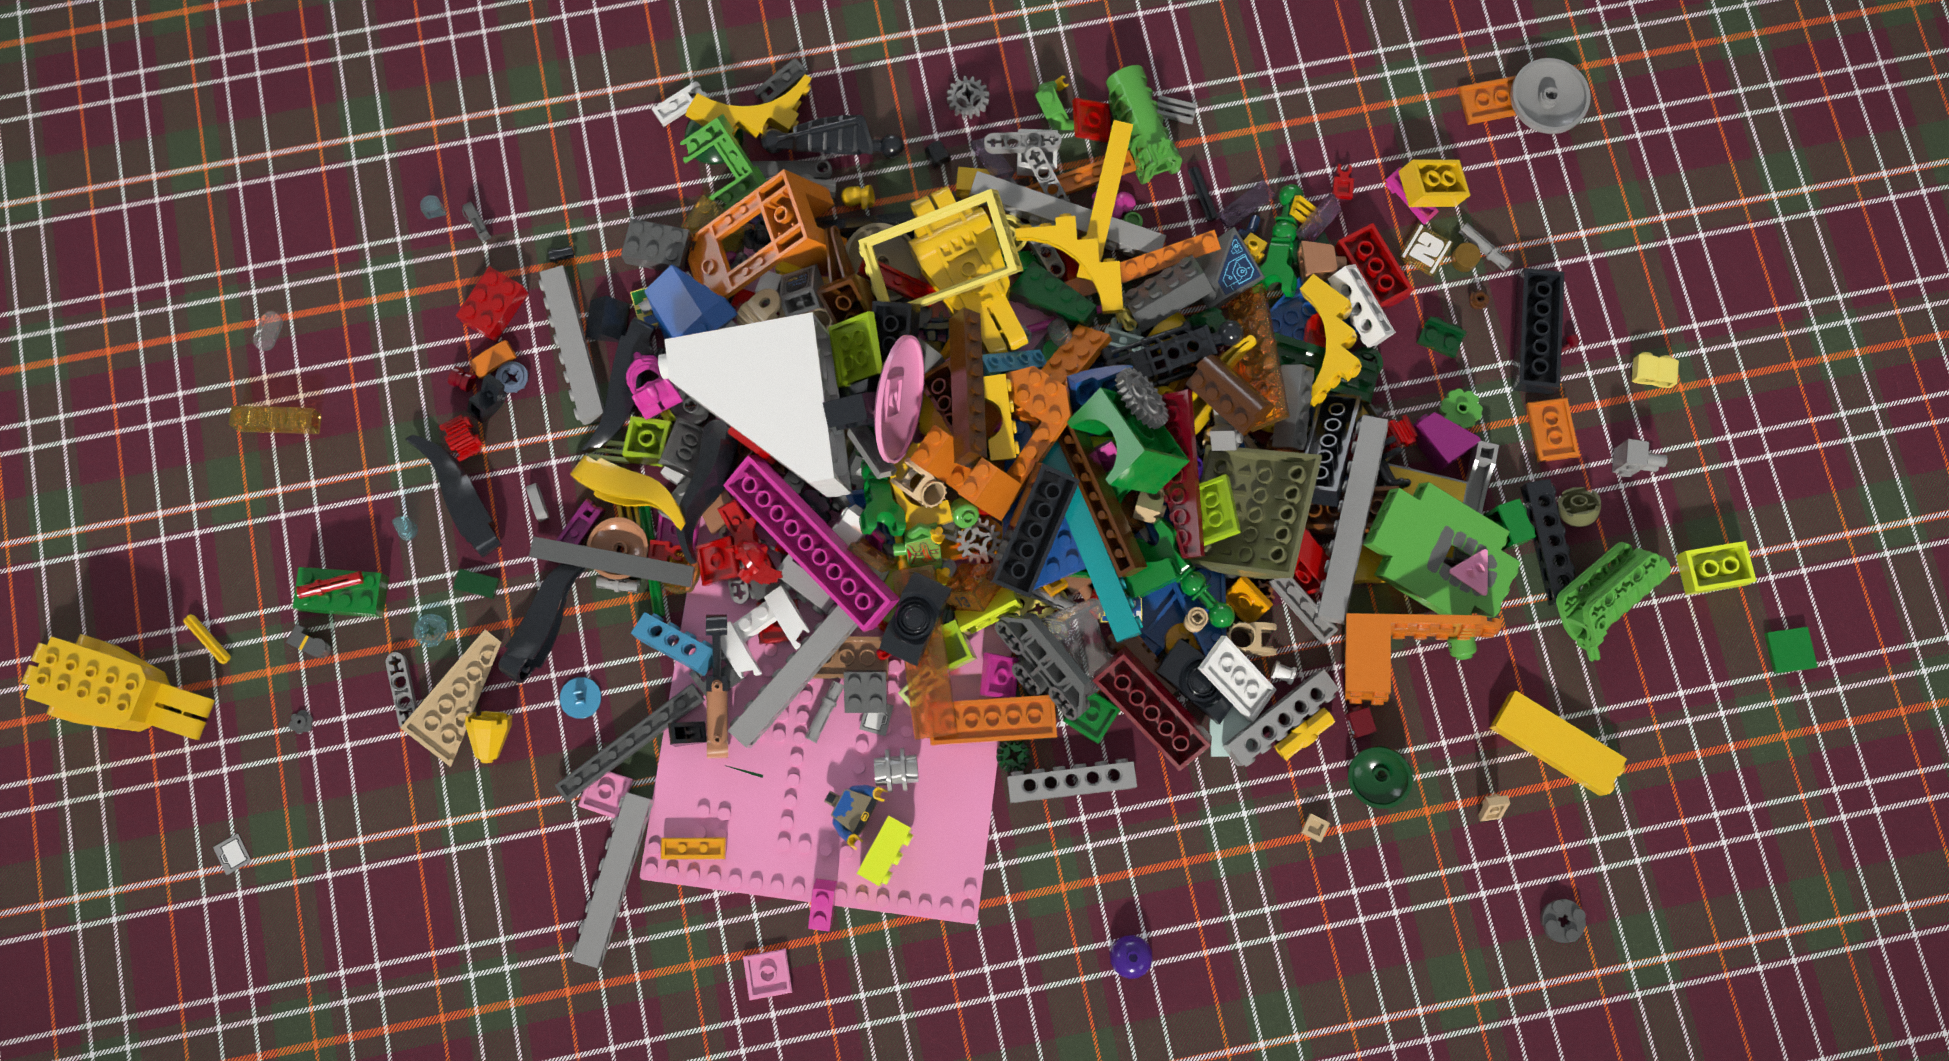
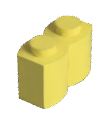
[1632,352,1679,388]

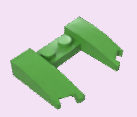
[680,114,767,210]

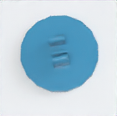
[560,677,601,719]

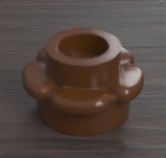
[1469,290,1489,309]

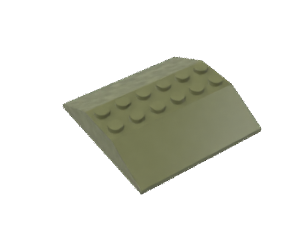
[1189,445,1322,579]

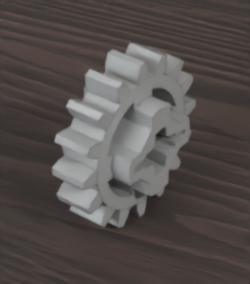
[947,76,989,119]
[956,518,1002,564]

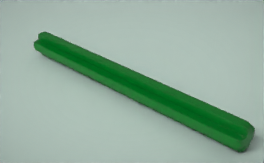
[638,506,665,617]

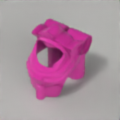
[626,352,683,420]

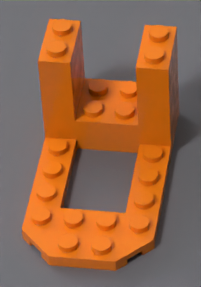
[688,169,847,299]
[910,366,1073,521]
[1345,613,1502,705]

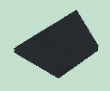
[585,296,631,342]

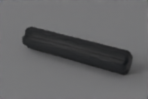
[1188,167,1218,222]

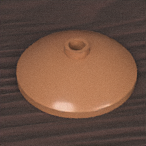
[587,517,649,579]

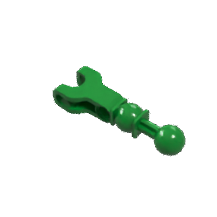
[1253,184,1304,297]
[859,426,906,536]
[1136,517,1235,629]

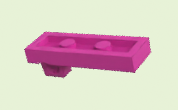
[1385,167,1439,224]

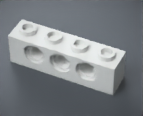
[1328,264,1396,348]

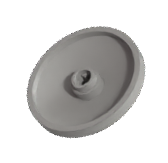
[1510,58,1590,134]

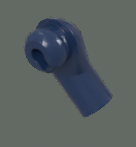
[1238,215,1261,241]

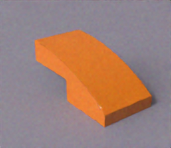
[469,340,517,379]

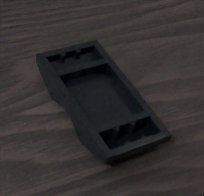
[879,571,953,667]
[1155,639,1233,724]

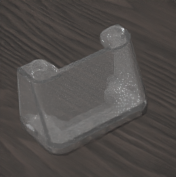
[1041,598,1114,698]

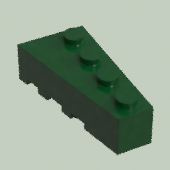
[1009,261,1097,327]

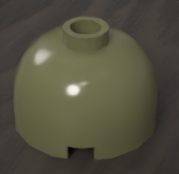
[1558,487,1601,527]

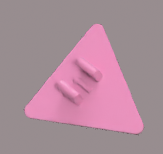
[1449,549,1488,596]

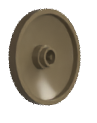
[845,223,921,302]

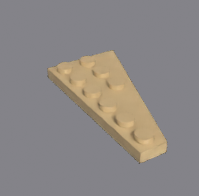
[400,630,501,767]

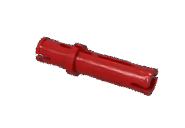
[296,571,364,599]

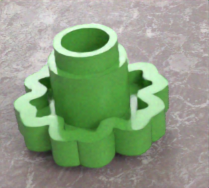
[1439,389,1483,429]

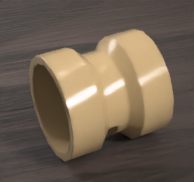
[1184,607,1208,632]

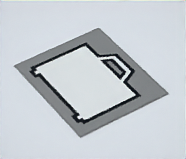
[859,704,894,736]
[213,834,251,875]

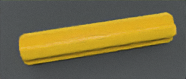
[183,614,231,664]

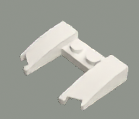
[721,586,810,678]

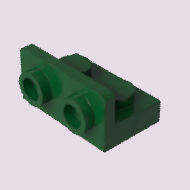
[1417,316,1467,359]

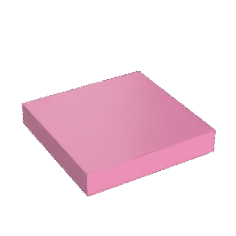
[578,772,634,819]
[743,949,793,1000]

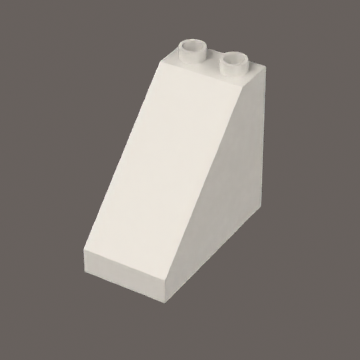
[658,312,852,498]

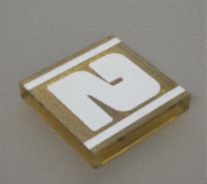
[1398,224,1454,277]

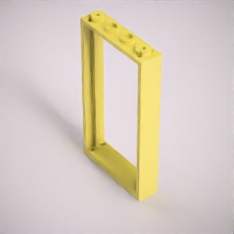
[858,189,1023,308]

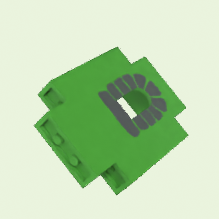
[1363,482,1521,617]

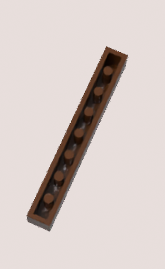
[949,307,987,469]
[1057,424,1148,577]

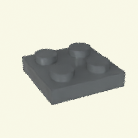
[844,670,887,713]

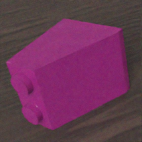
[1413,412,1481,472]

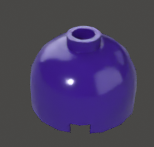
[1109,935,1153,979]

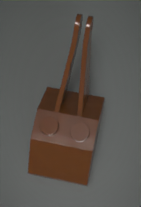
[816,225,877,325]

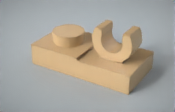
[1478,794,1510,821]

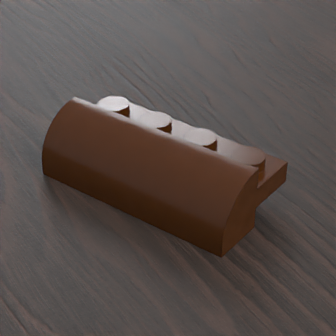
[1185,354,1275,436]

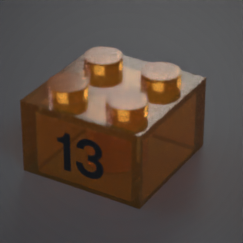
[945,563,1001,611]

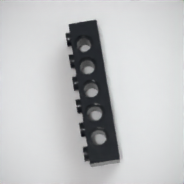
[1520,479,1580,606]

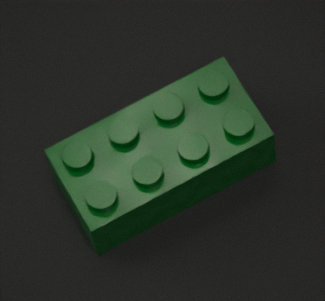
[292,567,389,618]

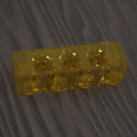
[229,406,321,434]

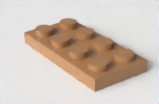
[805,636,889,679]

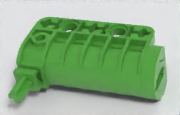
[1106,65,1182,184]
[1556,542,1671,661]

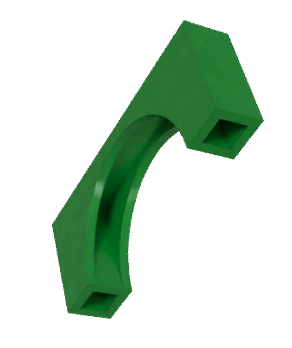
[1106,470,1182,599]

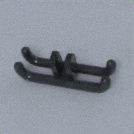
[1355,414,1411,489]

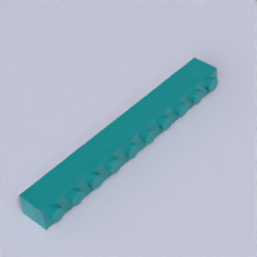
[1042,440,1143,643]

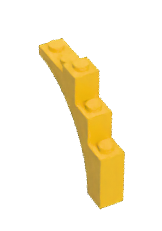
[685,74,812,138]
[1015,213,1123,314]
[1300,274,1362,407]

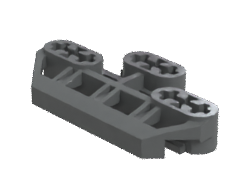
[995,612,1092,720]

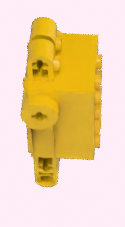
[907,186,1028,354]
[21,634,215,740]

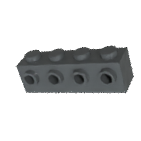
[1272,364,1314,450]

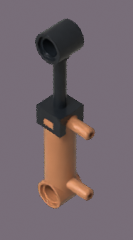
[706,614,728,759]

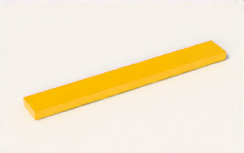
[1077,120,1133,281]

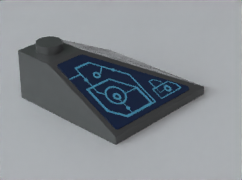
[1195,227,1266,309]

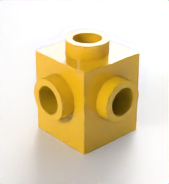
[1244,233,1267,264]

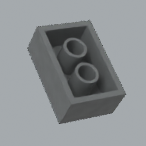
[621,218,693,271]

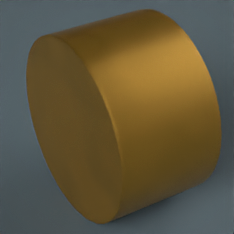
[1451,242,1481,272]

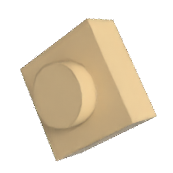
[1300,813,1330,842]

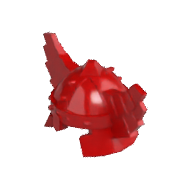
[725,516,783,585]

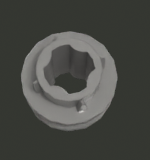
[874,748,919,792]

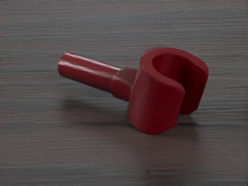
[1562,334,1580,353]

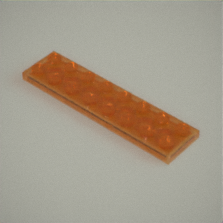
[1227,283,1290,432]
[892,565,958,740]

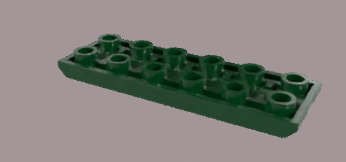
[1254,331,1380,405]

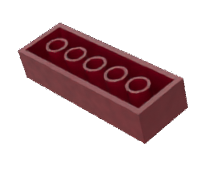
[1092,646,1212,771]

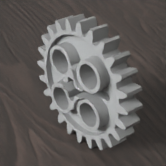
[1115,367,1169,429]

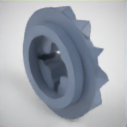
[496,361,529,393]

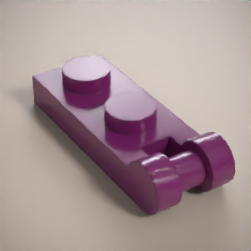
[556,498,605,545]

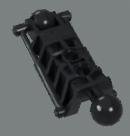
[761,115,905,159]
[1101,320,1244,387]

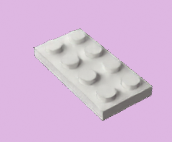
[1198,635,1276,722]

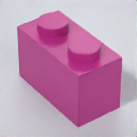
[808,878,838,932]

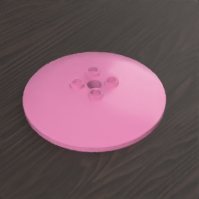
[874,335,924,464]

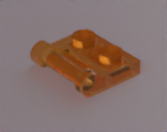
[847,537,898,573]

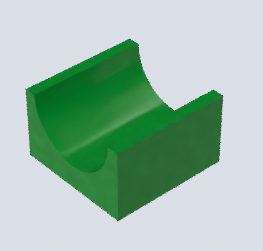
[1067,387,1190,494]

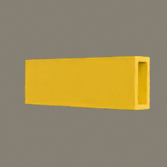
[1489,691,1627,796]

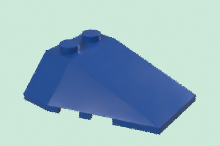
[644,264,738,339]

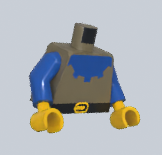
[824,785,888,850]

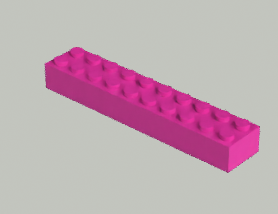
[723,455,900,632]

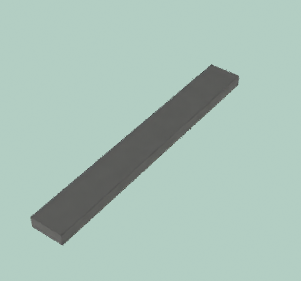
[529,536,696,588]
[554,683,705,803]

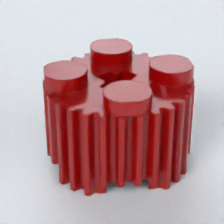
[439,414,484,462]
[1382,414,1418,455]

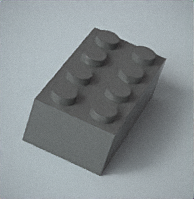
[1122,255,1214,332]

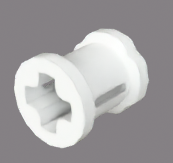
[1270,661,1297,685]

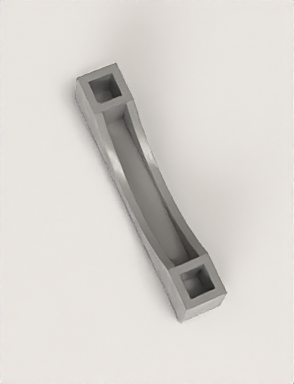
[1451,441,1499,564]

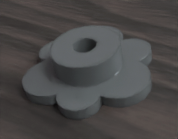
[289,710,313,734]

